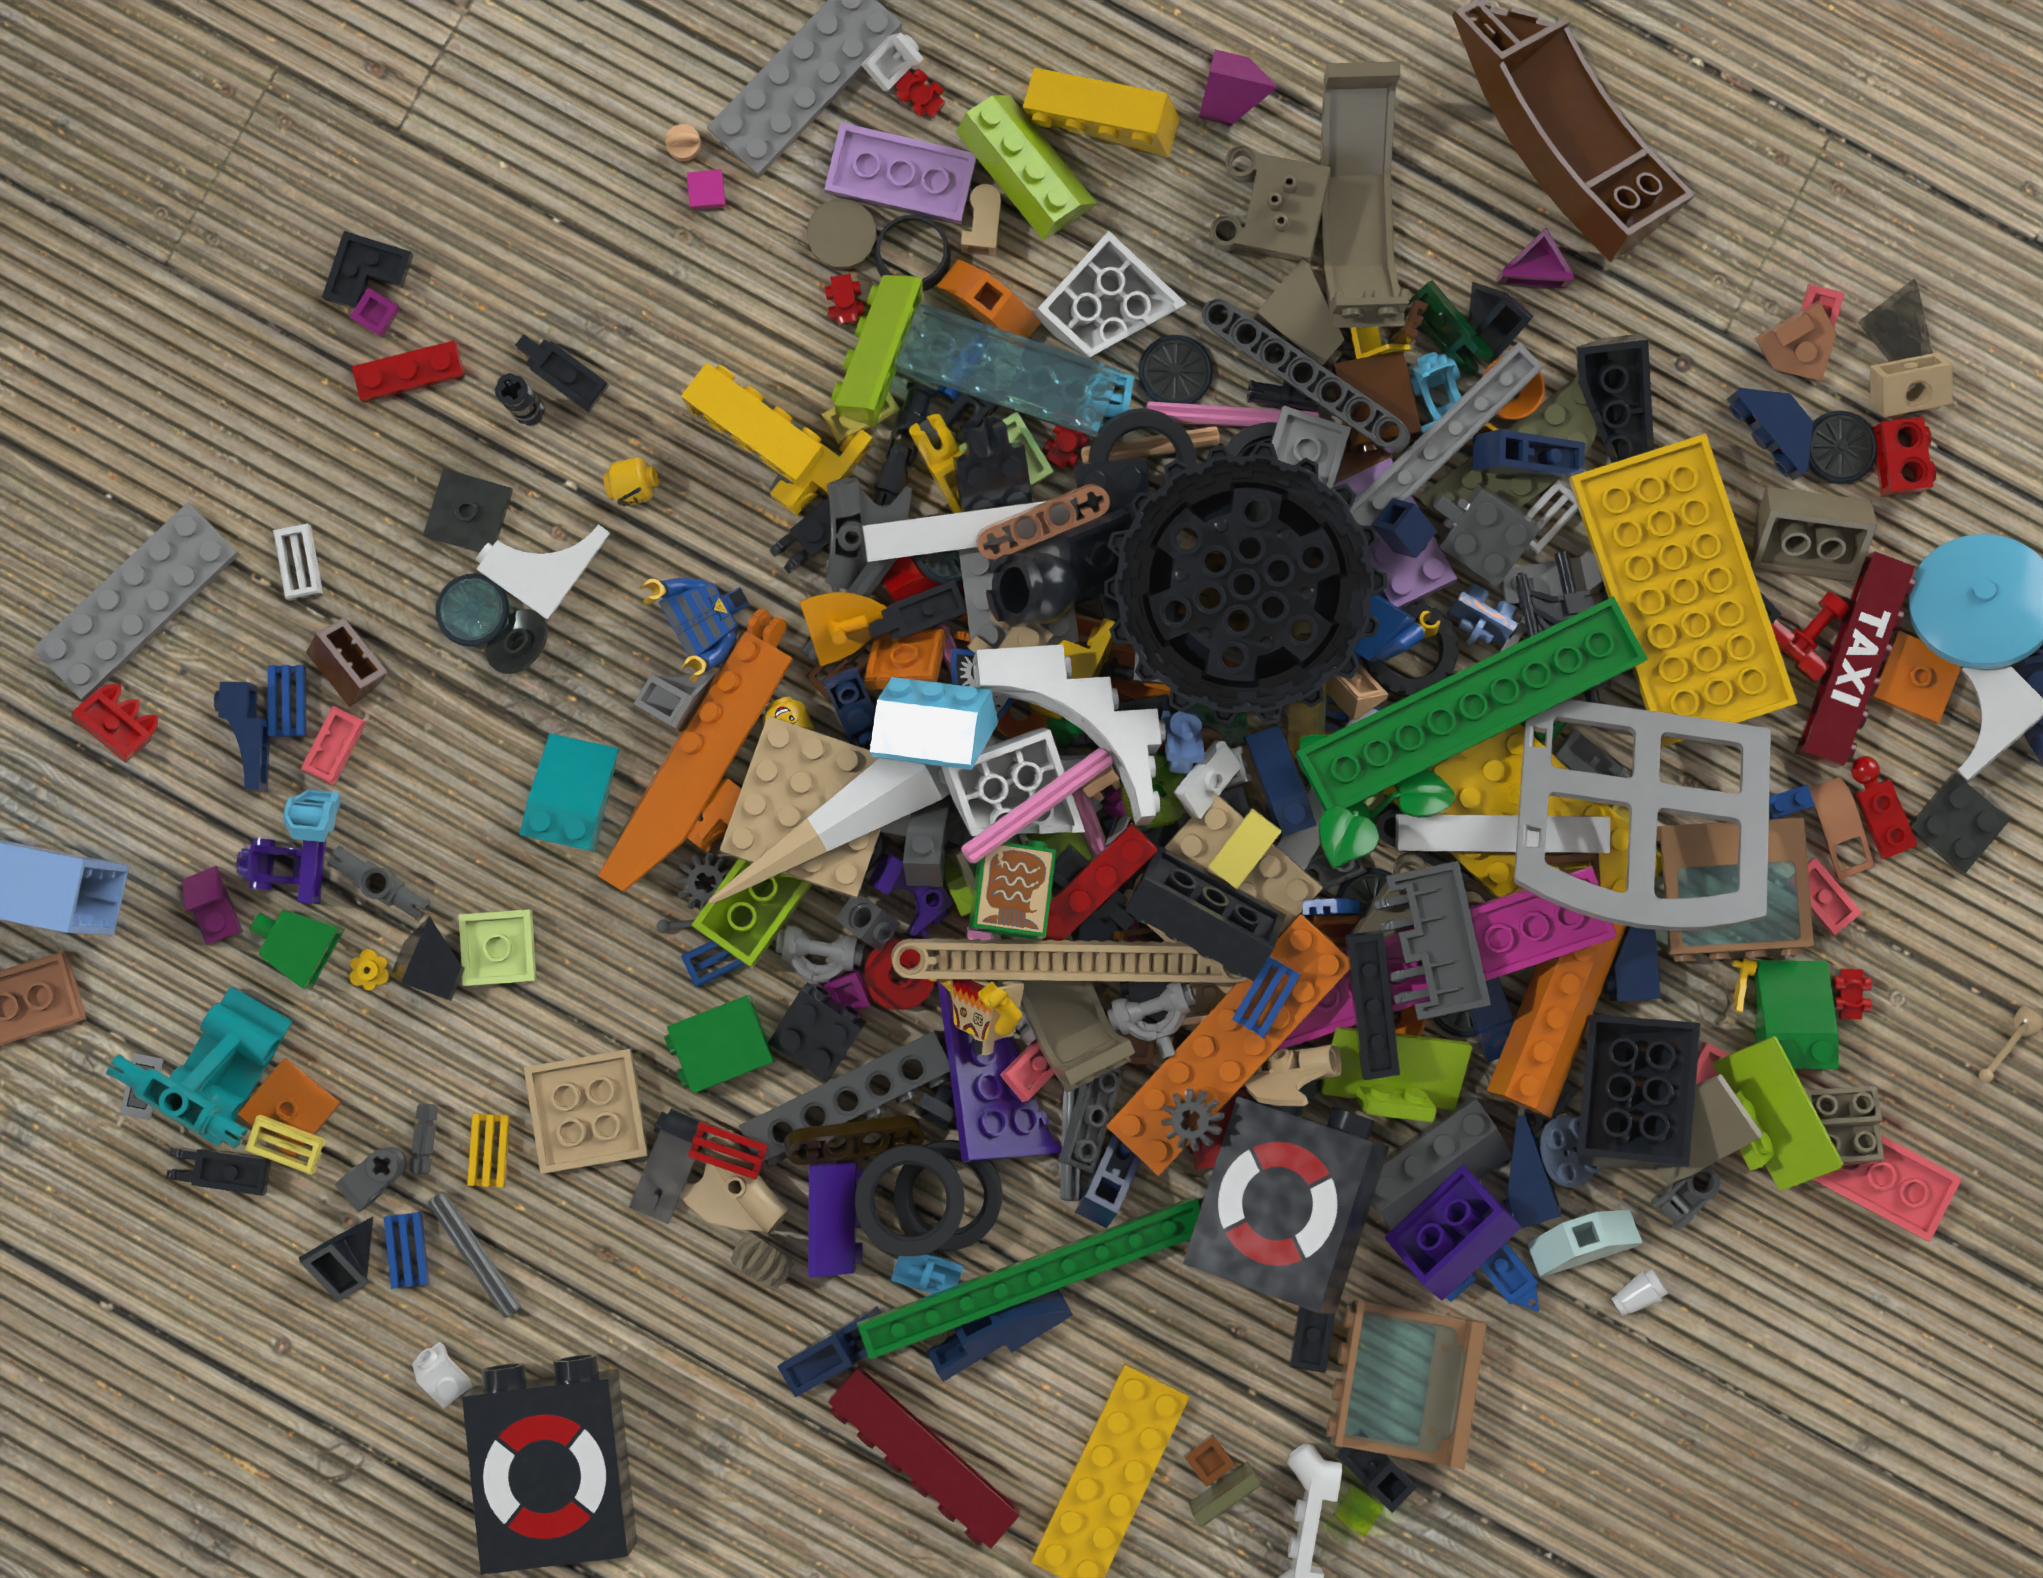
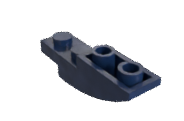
[926,1289,1073,1382]

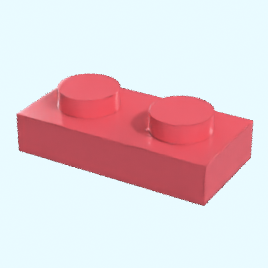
[1785,858,1862,936]
[1000,1039,1055,1102]

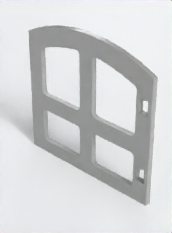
[1514,699,1771,931]

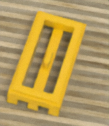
[467,1113,510,1188]

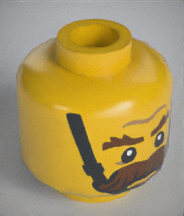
[604,457,659,506]

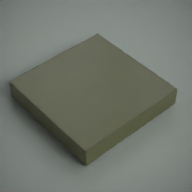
[1189,1462,1260,1527]

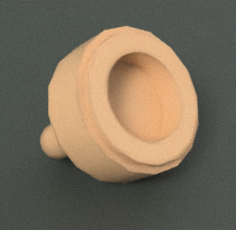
[665,124,701,162]

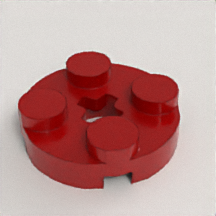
[864,939,935,1010]

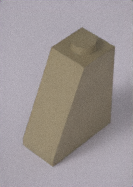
[1254,259,1345,369]

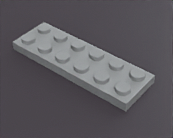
[707,0,902,177]
[1234,406,1351,618]
[33,502,240,701]

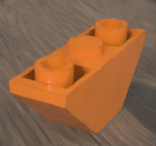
[936,259,1041,351]

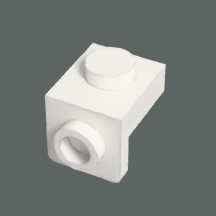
[861,33,923,91]
[412,1342,472,1409]

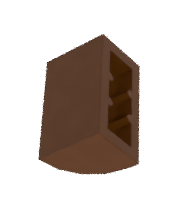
[306,618,388,707]

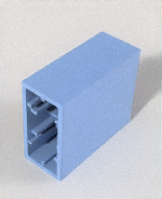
[0,840,129,935]

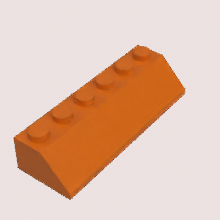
[1487,923,1627,1119]

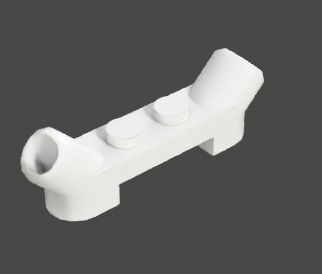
[1278,1444,1342,1578]

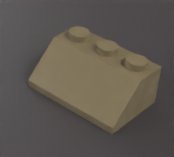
[1751,486,1877,582]

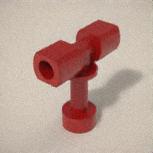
[1771,591,1850,683]

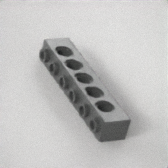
[739,1031,950,1167]

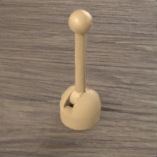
[1979,1005,2043,1083]

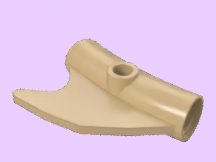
[1244,1045,1342,1106]
[680,1130,791,1234]

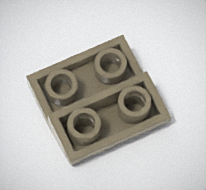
[1805,1086,1885,1165]

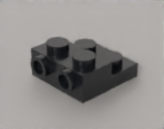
[768,982,867,1082]

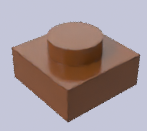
[1184,1434,1235,1487]

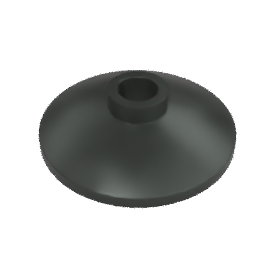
[486,609,548,674]

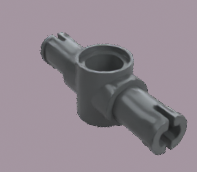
[327,846,431,921]

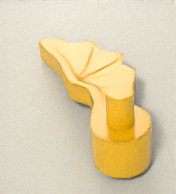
[1732,958,1757,1014]

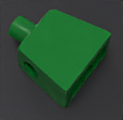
[250,910,345,989]

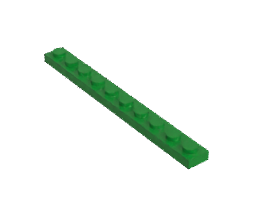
[856,1196,1200,1360]

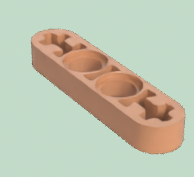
[976,484,1110,560]

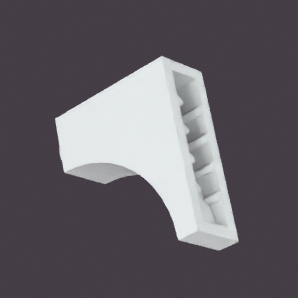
[476,524,610,620]
[1957,665,2043,783]

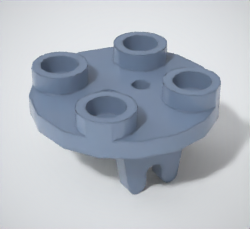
[1536,1115,1601,1188]

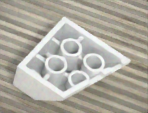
[1034,231,1187,358]
[941,727,1085,836]

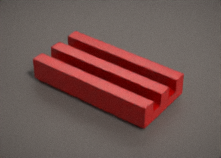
[687,1121,769,1180]

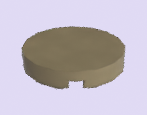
[807,199,877,270]

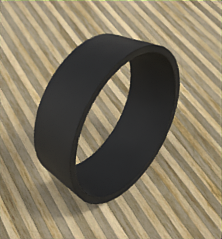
[874,214,951,292]

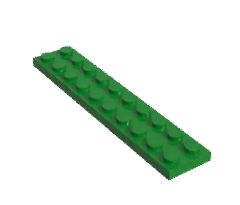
[1295,596,1648,812]

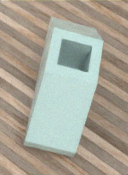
[1527,1210,1643,1278]

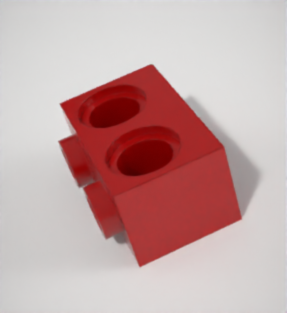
[1872,417,1936,497]

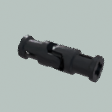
[495,373,545,426]

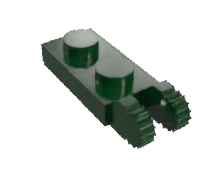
[1409,280,1494,376]

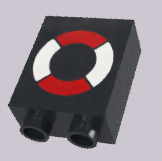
[1183,1096,1389,1314]
[462,1354,637,1575]

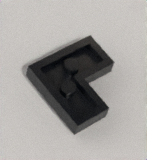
[322,231,414,309]

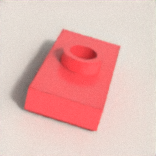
[301,706,367,785]

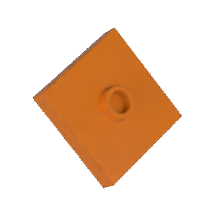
[864,629,947,690]
[1870,631,1962,724]
[238,1058,341,1158]

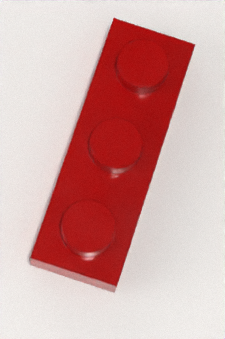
[352,340,465,403]

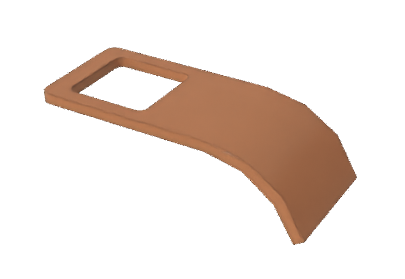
[1809,777,1874,879]

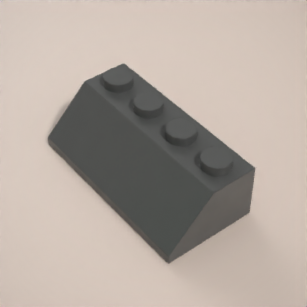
[1371,1097,1512,1232]

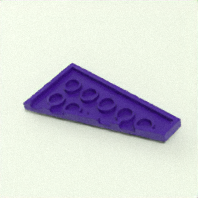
[937,979,1062,1162]

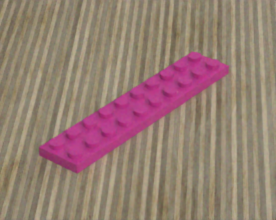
[1275,866,1617,1051]

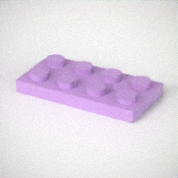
[824,122,977,225]
[1333,457,1457,609]

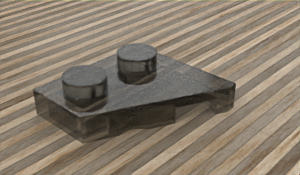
[1858,279,1933,362]

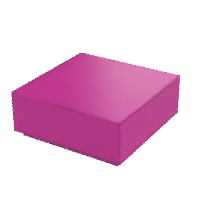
[687,169,726,210]

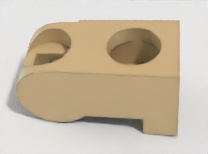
[961,184,1001,256]

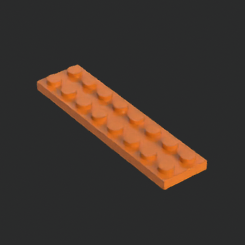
[1106,914,1349,1176]

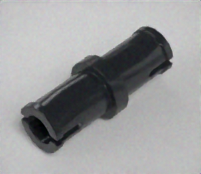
[1246,380,1319,412]

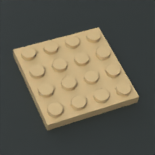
[719,716,882,899]
[1123,793,1323,994]

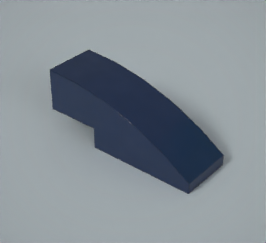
[777,1306,881,1397]

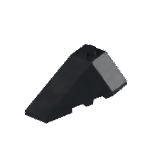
[1576,334,1654,463]

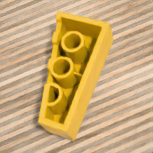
[1023,68,1180,158]
[681,362,824,487]

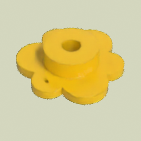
[349,949,389,991]

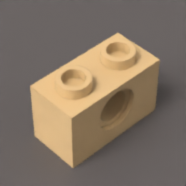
[1870,352,1953,419]

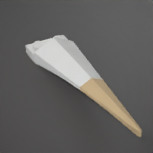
[708,758,951,904]

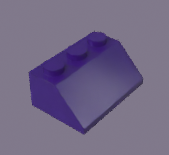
[808,1162,863,1277]
[1384,1165,1522,1301]

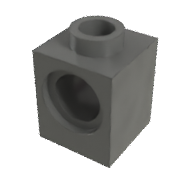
[835,893,901,952]

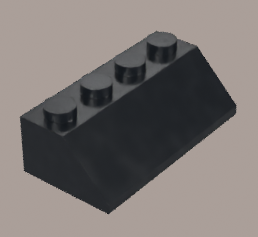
[1125,845,1286,982]

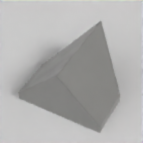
[633,672,716,732]

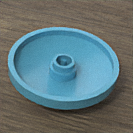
[1908,534,2043,669]

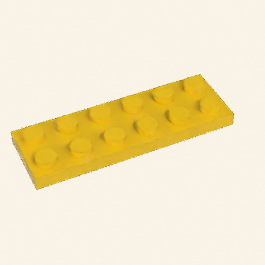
[1031,1363,1190,1578]

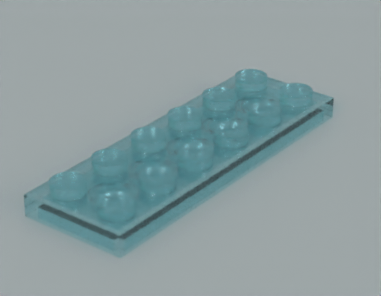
[895,302,1121,437]

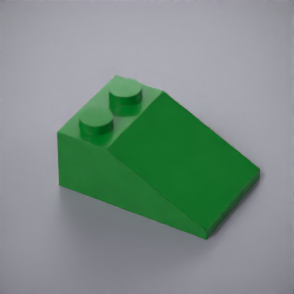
[1754,960,1839,1069]

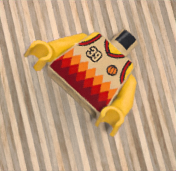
[929,979,1024,1055]

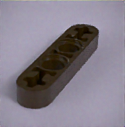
[784,1115,925,1165]

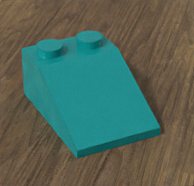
[519,733,619,852]

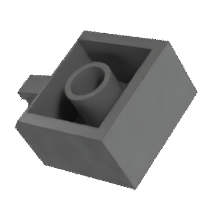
[1432,483,1540,587]

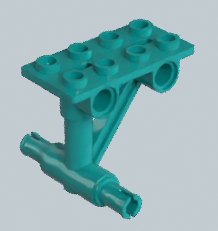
[106,987,292,1149]

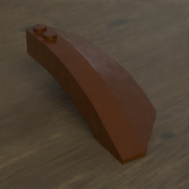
[1452,0,1695,262]

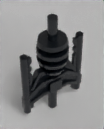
[1515,551,1634,727]

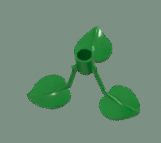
[1298,734,1456,869]

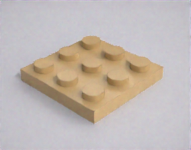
[523,1049,649,1174]

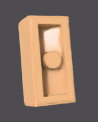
[1322,663,1388,720]

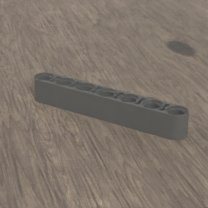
[1202,298,1410,453]

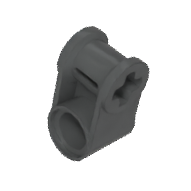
[335,1147,407,1212]
[1650,1167,1720,1230]

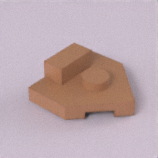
[1755,301,1837,381]

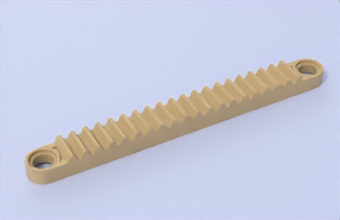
[891,938,1248,983]

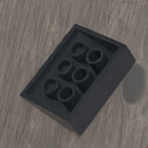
[1577,1014,1701,1168]

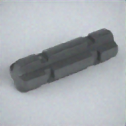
[409,1103,438,1175]

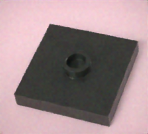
[423,468,513,553]

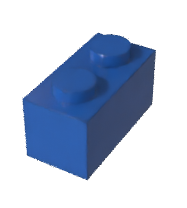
[1769,784,1815,819]

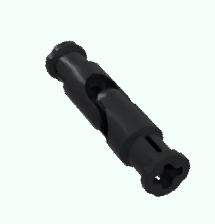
[873,382,937,506]

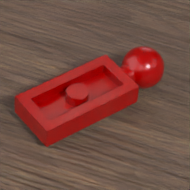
[1851,756,1918,859]

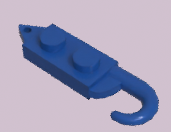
[1480,1242,1539,1312]

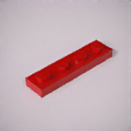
[1043,822,1158,941]

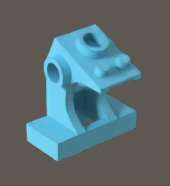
[1408,352,1461,440]

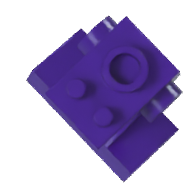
[236,838,326,904]
[867,853,954,937]

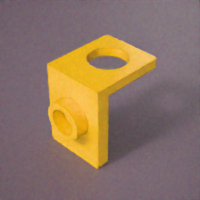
[1350,327,1411,359]

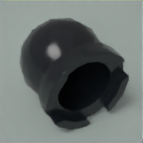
[986,553,1080,627]

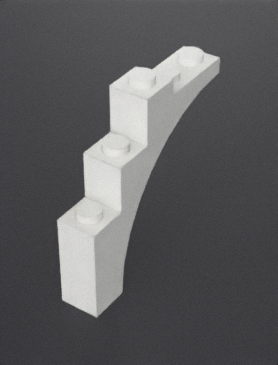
[973,645,1166,826]

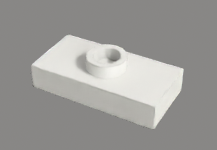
[1174,740,1241,819]

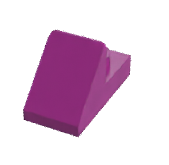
[182,866,243,945]

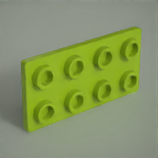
[1320,1027,1472,1122]
[1713,1036,1843,1191]

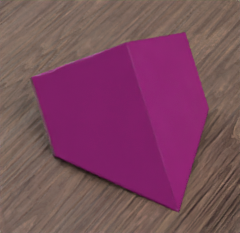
[1199,49,1278,126]
[1497,227,1574,288]

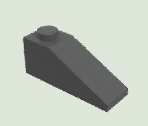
[903,794,952,887]

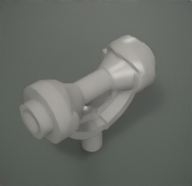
[776,926,864,986]
[1107,982,1196,1059]

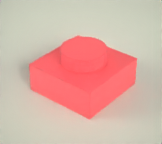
[1799,283,1845,327]

